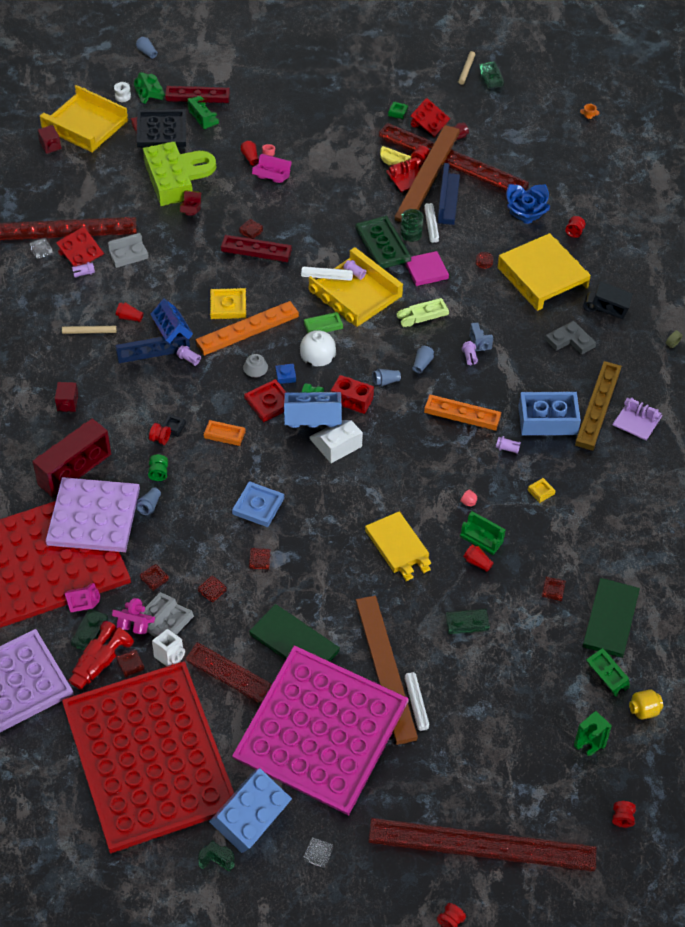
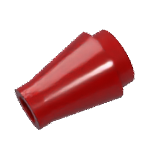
[240,141,259,166]
[116,302,144,322]
[463,544,494,572]

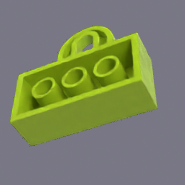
[143,142,216,206]

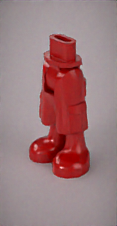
[68,621,134,690]

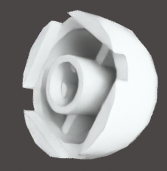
[300,330,336,366]

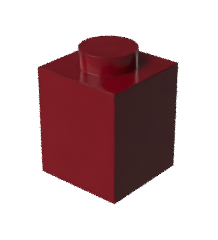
[37,125,61,154]
[55,382,78,412]

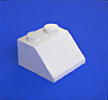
[310,420,363,463]

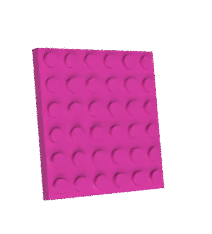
[232,645,409,816]

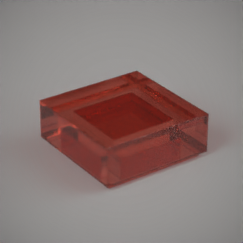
[239,219,263,239]
[249,548,271,569]
[140,564,169,591]
[198,575,227,603]
[542,577,566,601]
[117,649,144,677]

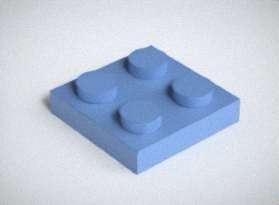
[232,481,284,527]

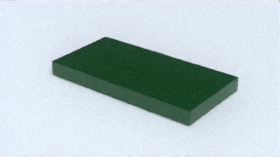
[355,216,411,269]
[582,578,640,658]
[249,604,340,662]

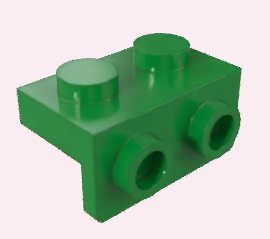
[134,72,165,104]

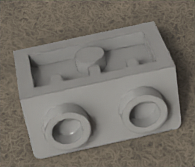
[108,233,149,268]

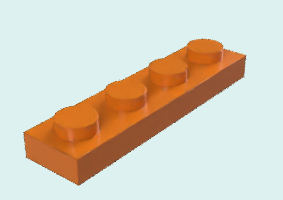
[424,395,502,430]

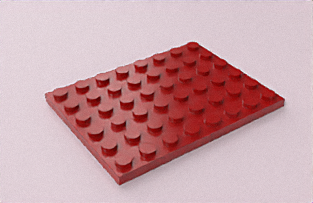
[0,501,131,628]
[62,661,234,854]

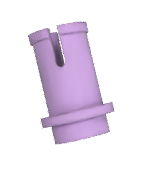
[343,260,366,280]
[72,262,95,278]
[462,341,478,365]
[177,345,201,366]
[496,436,521,454]

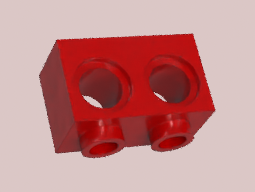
[331,375,374,414]

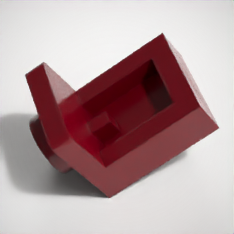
[180,190,201,215]

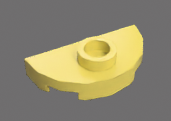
[380,146,411,166]

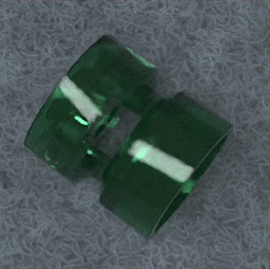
[400,209,423,242]

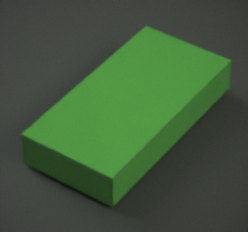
[304,312,343,333]

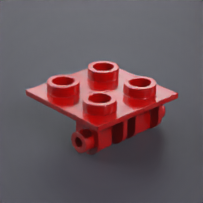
[411,98,451,137]
[386,157,421,192]
[56,227,104,267]

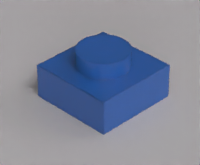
[276,364,296,384]

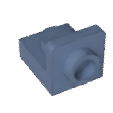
[469,323,493,351]

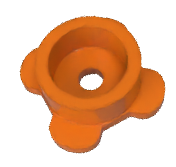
[580,104,599,119]

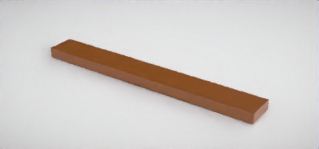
[395,125,460,225]
[356,596,418,745]

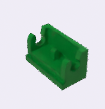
[188,96,219,129]
[460,511,506,555]
[586,648,630,696]
[574,711,612,756]

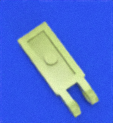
[396,298,449,327]

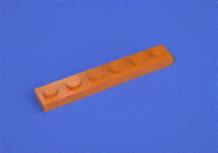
[195,301,299,356]

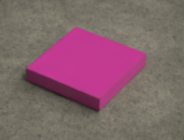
[405,251,449,286]

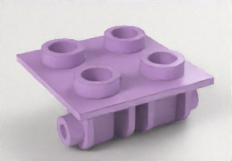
[613,398,663,441]

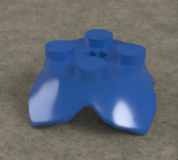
[506,184,550,224]

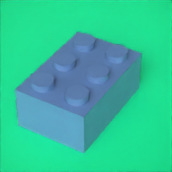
[284,392,342,428]
[518,392,581,435]
[209,768,292,853]

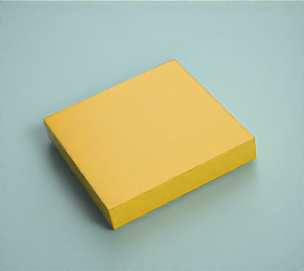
[210,288,246,319]

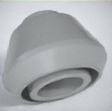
[243,354,268,378]

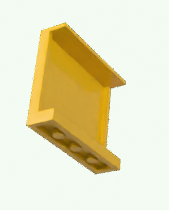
[40,85,128,152]
[497,233,591,311]
[309,247,403,327]

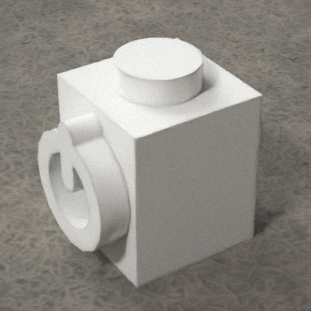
[152,629,185,666]

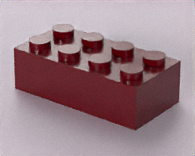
[32,418,111,498]

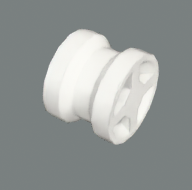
[114,82,131,102]

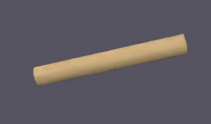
[458,51,475,85]
[62,326,117,334]

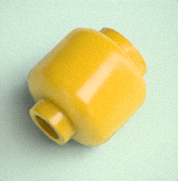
[629,690,663,720]

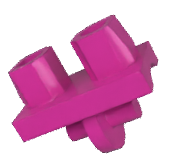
[112,598,155,634]

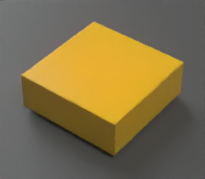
[528,478,555,503]

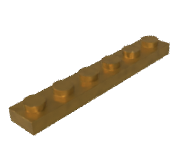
[575,361,622,450]

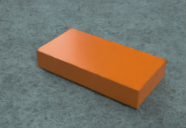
[204,420,245,446]

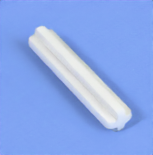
[424,203,439,243]
[301,267,353,281]
[405,672,429,731]

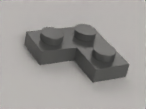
[545,321,596,355]

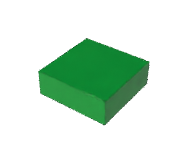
[388,102,408,119]

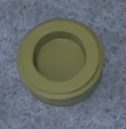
[665,330,683,348]

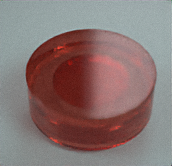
[476,252,494,268]

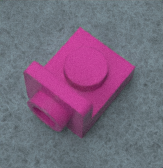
[65,583,100,613]

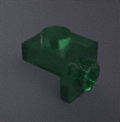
[198,840,235,872]

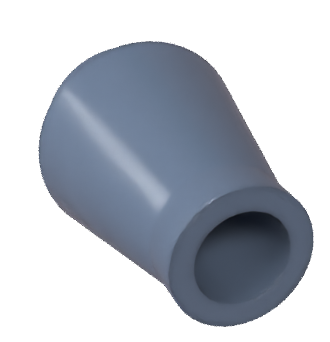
[136,37,158,59]
[412,346,434,373]
[372,369,401,387]
[136,488,161,515]

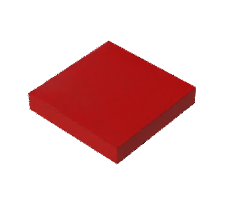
[244,379,287,422]

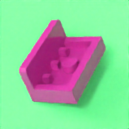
[252,154,291,183]

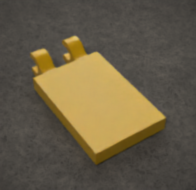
[365,511,431,581]

